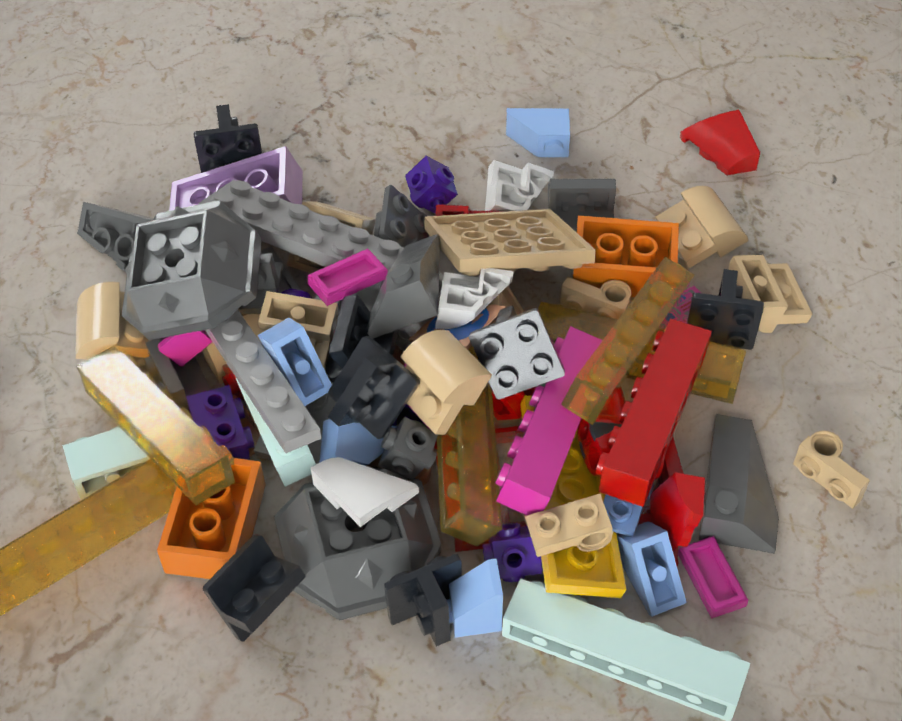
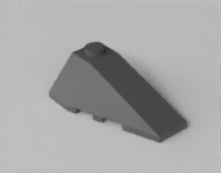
[77,202,154,271]
[699,414,779,554]

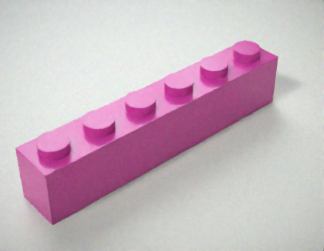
[495,326,610,515]

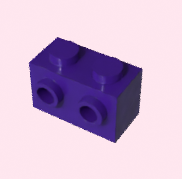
[186,385,254,460]

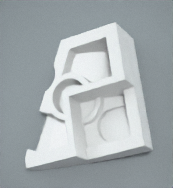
[485,160,554,212]
[435,268,514,329]
[311,457,419,527]

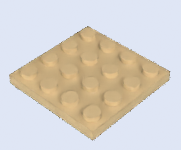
[424,209,595,276]

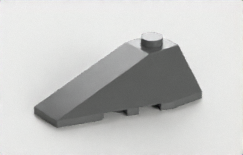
[368,234,440,339]

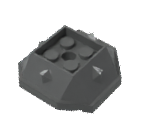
[122,200,261,340]
[274,467,442,621]

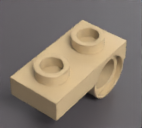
[560,276,631,331]
[793,430,870,509]
[525,494,613,557]

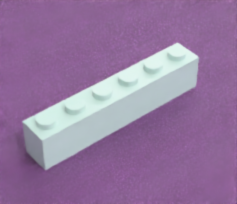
[502,578,751,721]

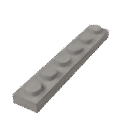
[205,309,321,453]

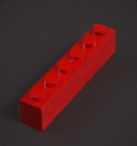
[596,318,712,507]

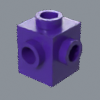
[405,155,458,213]
[483,523,542,582]

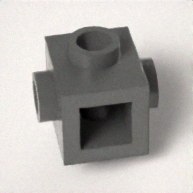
[378,418,438,479]

